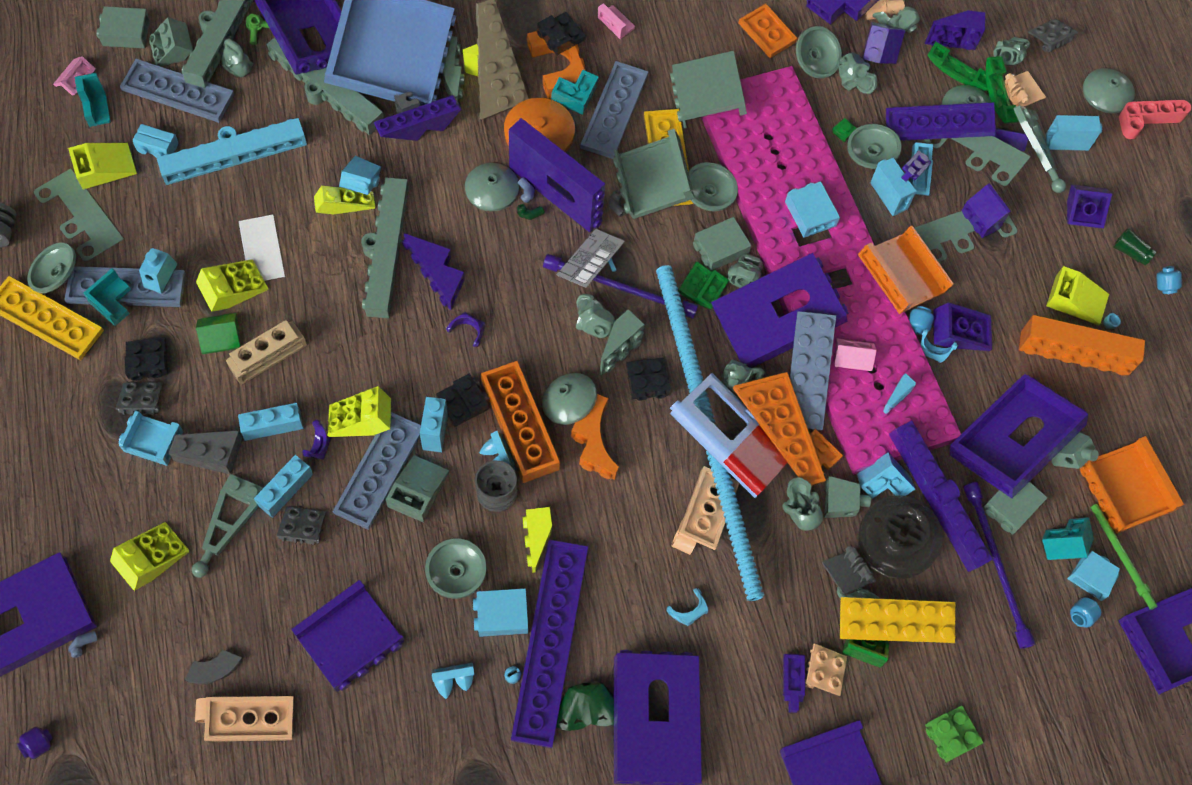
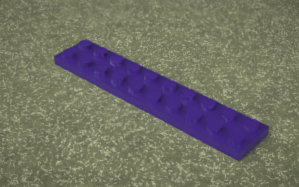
[511,540,588,748]

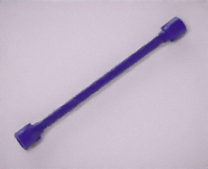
[543,254,698,319]
[963,482,1036,649]

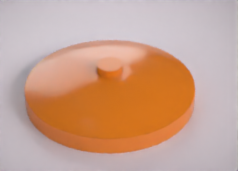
[504,98,575,152]

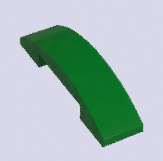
[927,41,988,91]
[986,56,1019,124]

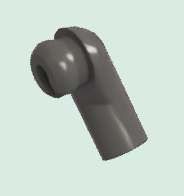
[609,190,626,217]

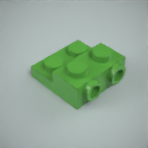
[925,706,984,763]

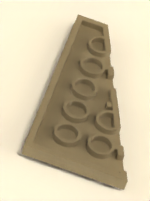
[476,0,529,120]

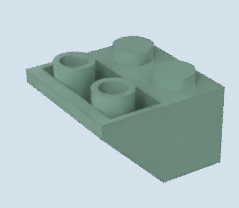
[149,17,193,66]

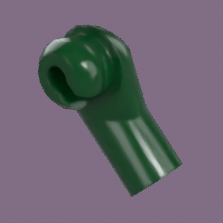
[517,204,545,220]

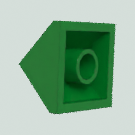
[196,313,241,354]
[842,639,890,668]

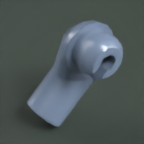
[518,177,535,203]
[68,631,97,658]

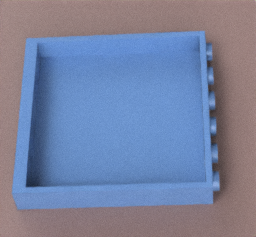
[324,0,456,106]

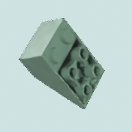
[600,309,644,376]
[386,455,449,523]

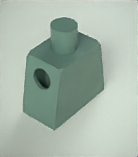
[1051,432,1099,469]
[824,476,871,518]

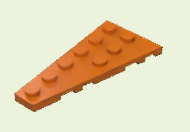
[733,372,826,486]

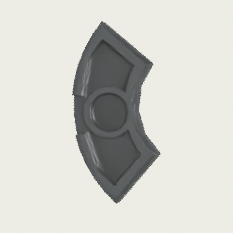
[185,650,243,685]

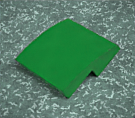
[678,261,729,309]

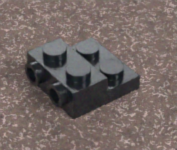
[537,12,586,55]
[124,337,168,381]
[626,358,670,401]
[436,373,490,427]

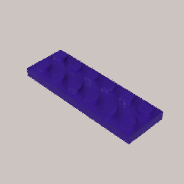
[886,102,996,140]

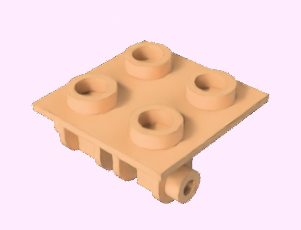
[1004,71,1046,107]
[805,644,847,696]

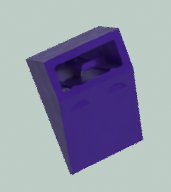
[925,10,985,50]

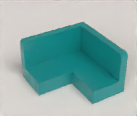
[551,70,599,115]
[74,73,111,127]
[83,268,131,326]
[1042,517,1094,560]

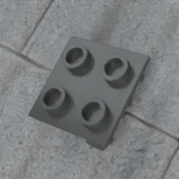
[1028,19,1078,52]
[116,382,163,415]
[277,506,326,545]
[822,545,876,595]

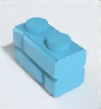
[133,124,178,158]

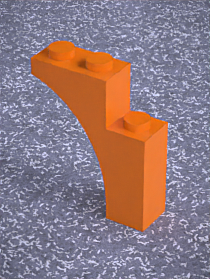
[571,394,619,480]

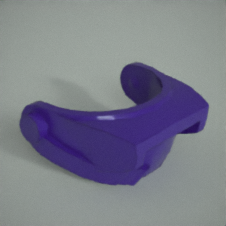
[446,312,485,347]
[302,420,331,460]

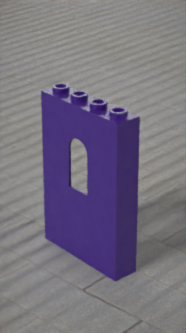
[255,0,342,75]
[509,118,605,232]
[711,253,849,368]
[950,374,1088,498]
[0,552,97,677]
[1118,588,1192,694]
[614,650,702,785]

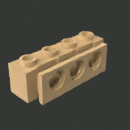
[226,320,307,385]

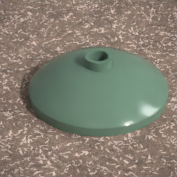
[796,26,842,79]
[1083,68,1135,113]
[941,85,991,105]
[847,124,901,169]
[688,162,738,211]
[465,163,519,211]
[27,243,76,293]
[542,373,597,425]
[425,539,486,599]

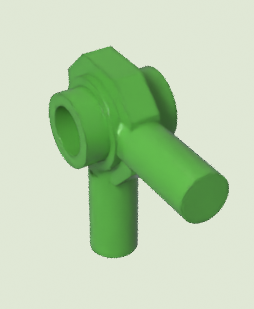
[246,14,269,45]

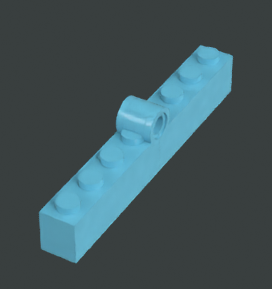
[157,118,307,185]

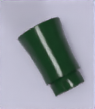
[1112,227,1156,265]

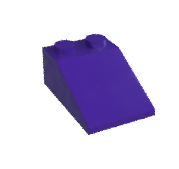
[933,302,992,351]

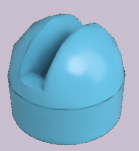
[1103,313,1121,329]
[504,666,521,684]

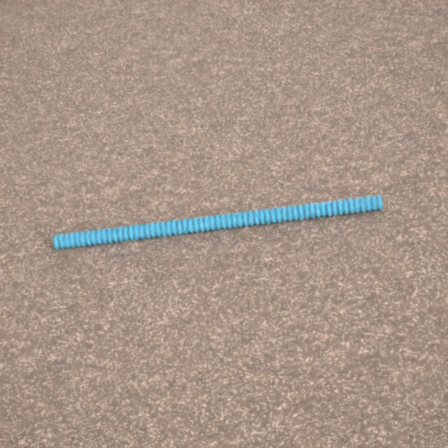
[656,265,764,601]

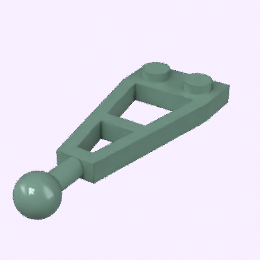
[1014,105,1066,193]
[192,474,263,578]

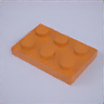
[738,4,798,58]

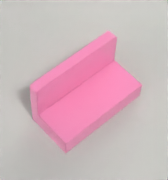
[598,3,635,39]
[53,56,96,95]
[834,339,876,371]

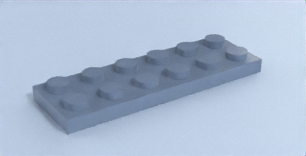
[120,59,235,123]
[580,61,648,159]
[65,267,186,307]
[790,311,836,430]
[333,412,421,530]

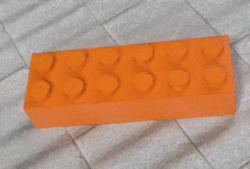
[1019,315,1145,376]
[481,361,560,483]

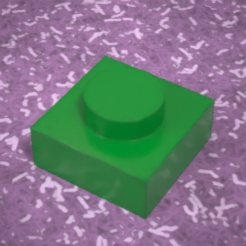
[832,118,857,143]

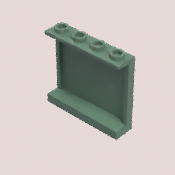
[670,51,747,128]
[613,129,695,219]

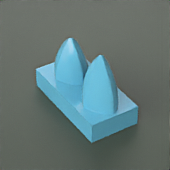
[479,431,517,470]
[432,663,474,699]

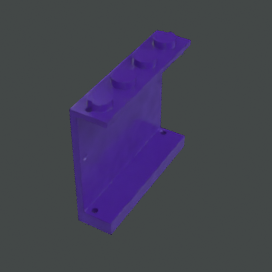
[291,580,405,692]
[780,720,882,785]

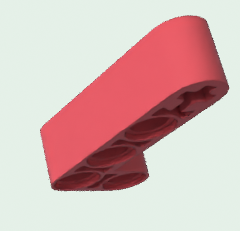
[1119,100,1191,139]

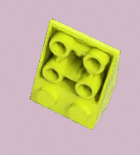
[68,143,137,189]
[196,259,268,312]
[1046,266,1109,326]
[327,386,391,437]
[110,522,189,591]

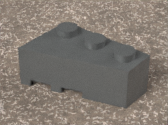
[169,430,243,474]

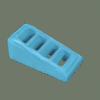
[883,373,916,414]

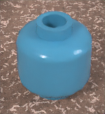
[1156,266,1182,294]
[908,306,934,335]
[1070,598,1101,628]

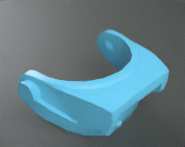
[920,329,958,363]
[666,588,708,626]

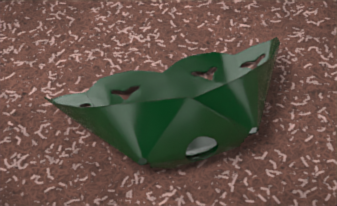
[556,681,614,731]

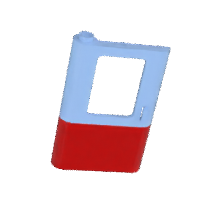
[670,373,787,498]

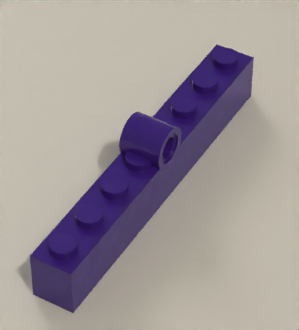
[889,421,993,572]

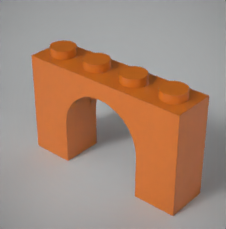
[527,31,588,99]

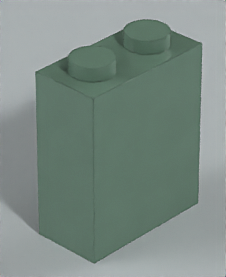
[97,7,150,48]
[693,217,751,271]
[983,482,1048,535]

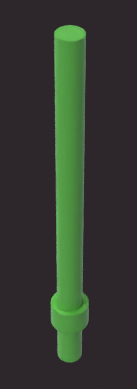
[1090,504,1157,610]

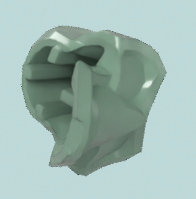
[873,6,920,34]
[838,52,877,94]
[576,294,615,338]
[782,477,823,531]

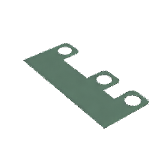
[925,136,1031,186]
[34,168,124,261]
[915,211,1017,262]

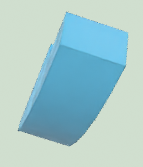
[910,142,933,196]

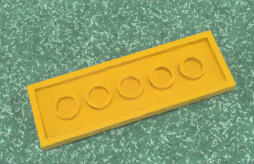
[644,109,693,206]
[0,276,104,361]
[840,597,955,643]

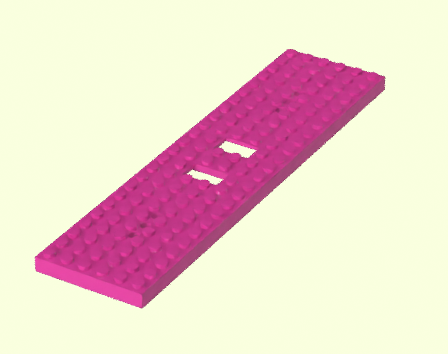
[701,66,961,475]

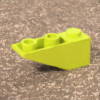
[314,185,375,214]
[522,507,552,573]

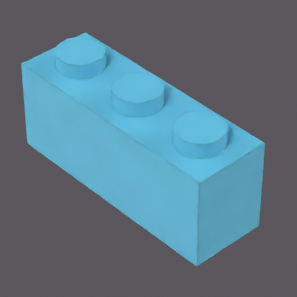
[238,403,303,441]
[254,455,313,518]

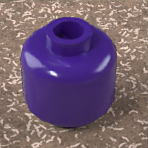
[17,726,52,759]

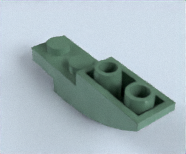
[442,36,465,103]

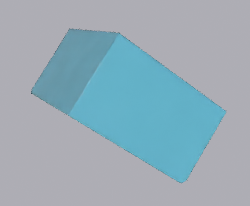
[857,452,915,500]

